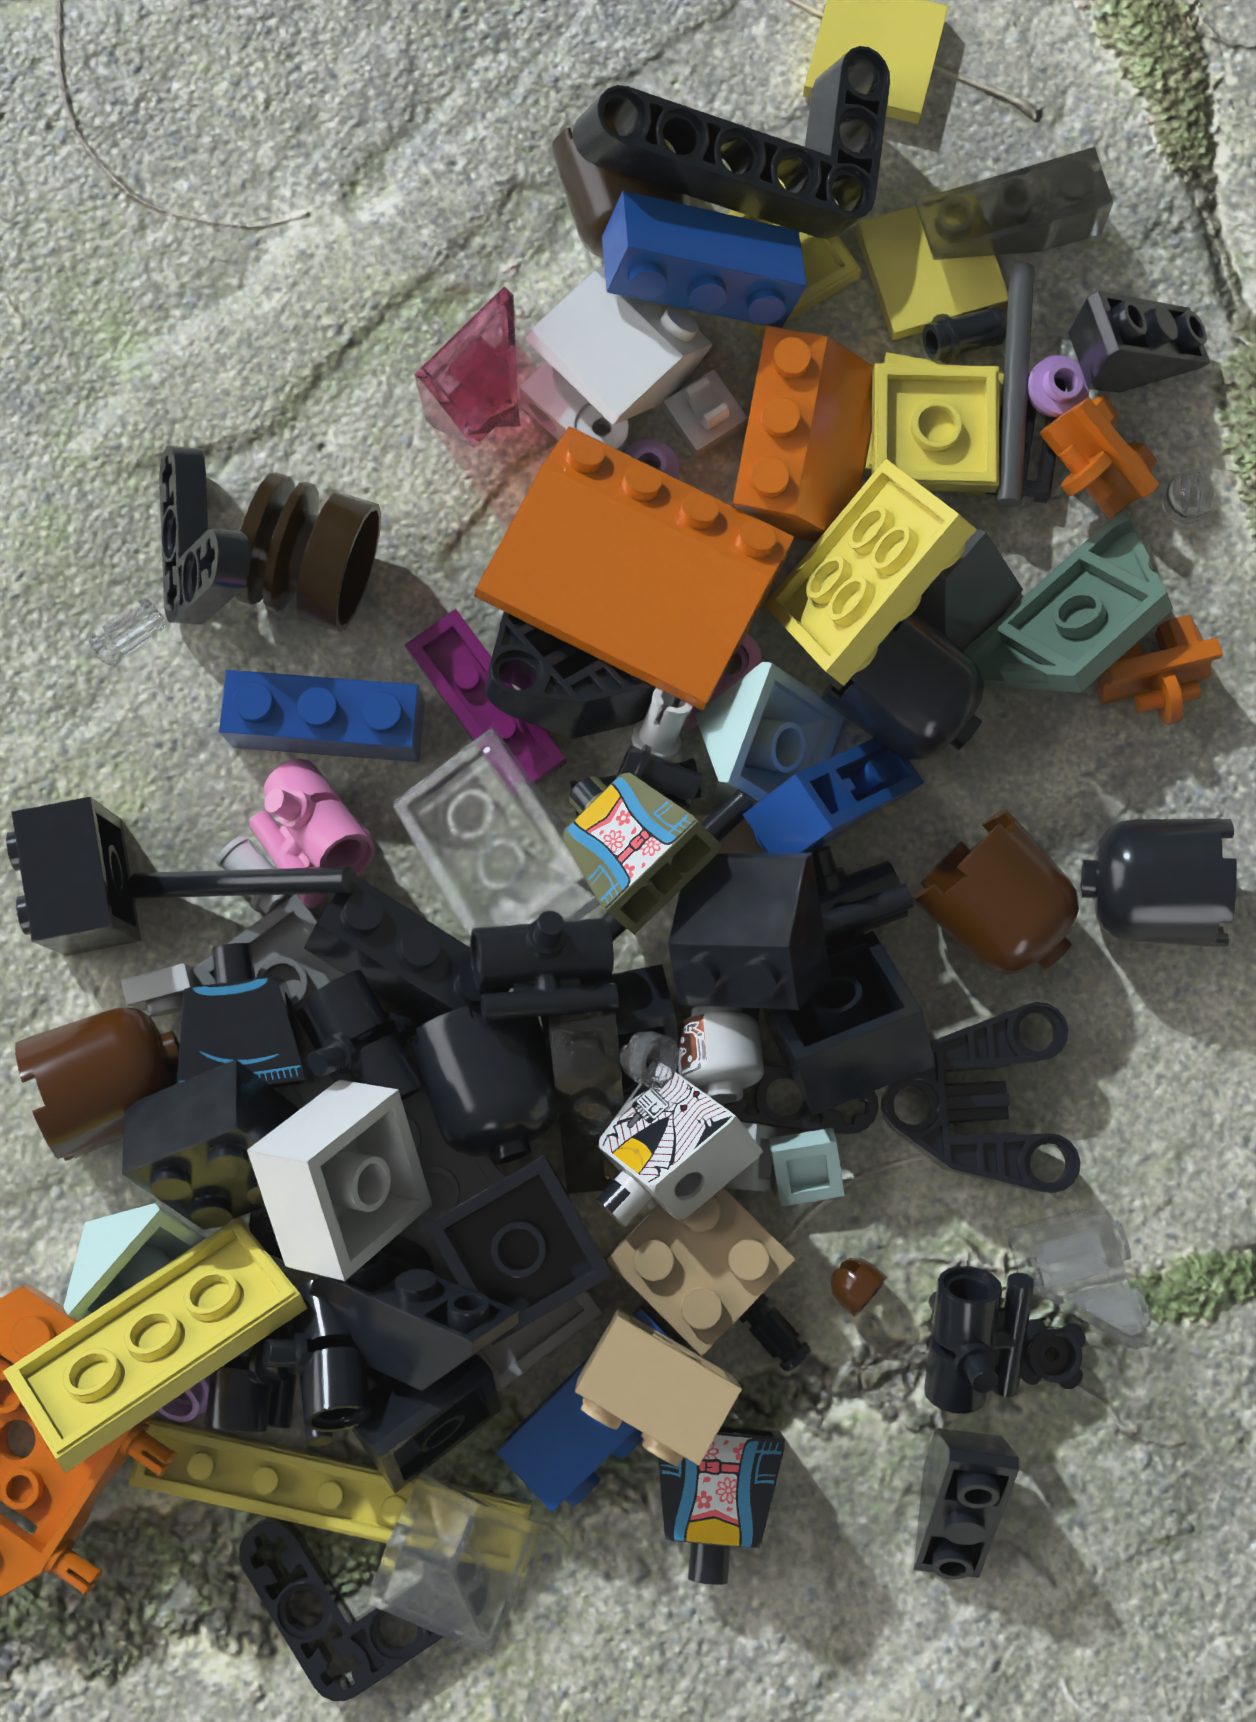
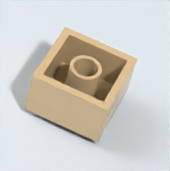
[606,1188,795,1356]
[575,1307,742,1467]

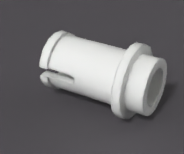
[631,687,693,760]
[216,835,295,915]

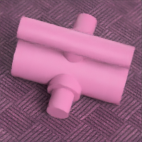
[249,759,375,908]

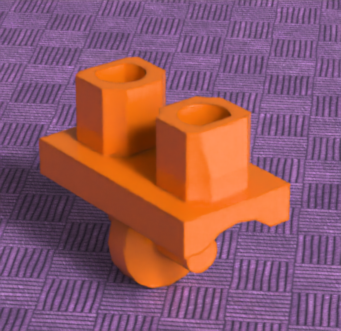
[1039,395,1159,518]
[1096,615,1223,725]

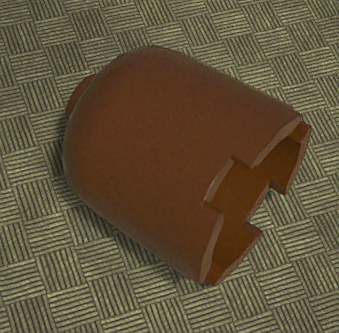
[912,809,1079,974]
[15,1006,180,1161]

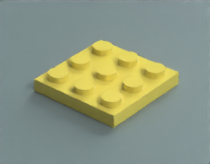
[764,459,977,686]

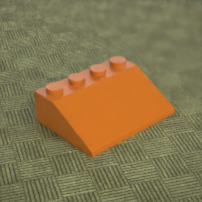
[474,426,794,711]

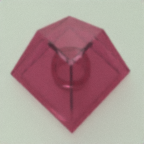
[414,286,521,448]

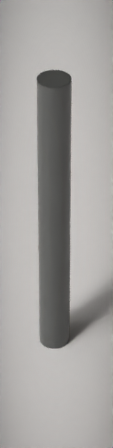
[997,262,1035,507]

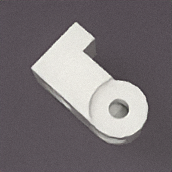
[519,361,629,452]

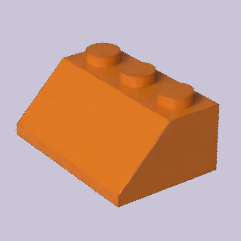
[732,325,874,542]

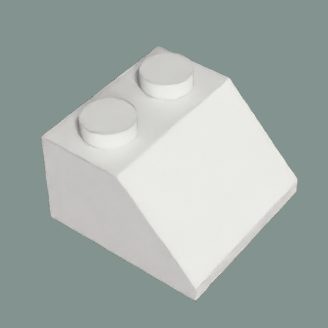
[525,267,713,425]

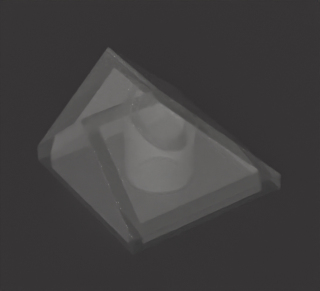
[367,1472,544,1657]

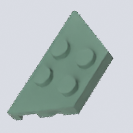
[963,510,1173,693]

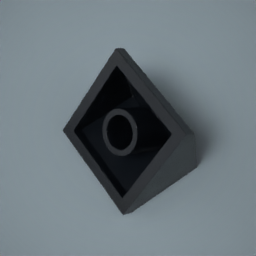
[351,1354,501,1493]

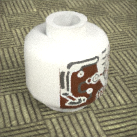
[677,1006,764,1104]

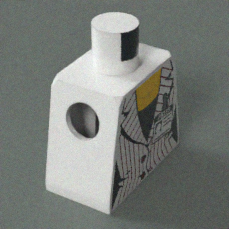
[596,1060,764,1227]

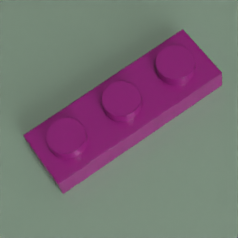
[405,609,567,799]

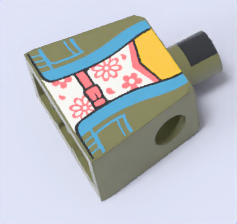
[562,772,724,935]

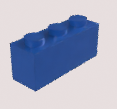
[602,191,807,328]
[219,670,425,762]
[496,1305,675,1512]

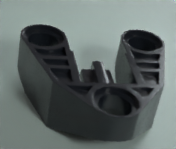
[484,611,656,739]
[880,1002,1081,1193]

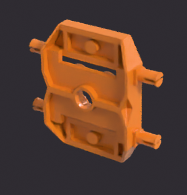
[0,1285,177,1598]

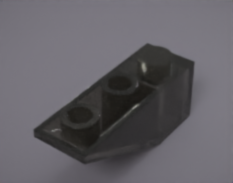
[915,147,1114,260]

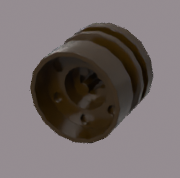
[235,472,381,632]

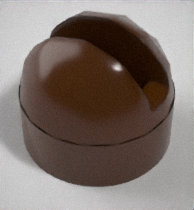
[830,1258,888,1317]

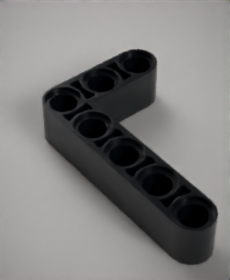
[573,46,890,239]

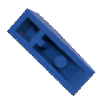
[743,738,924,853]

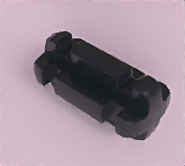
[739,1294,811,1372]

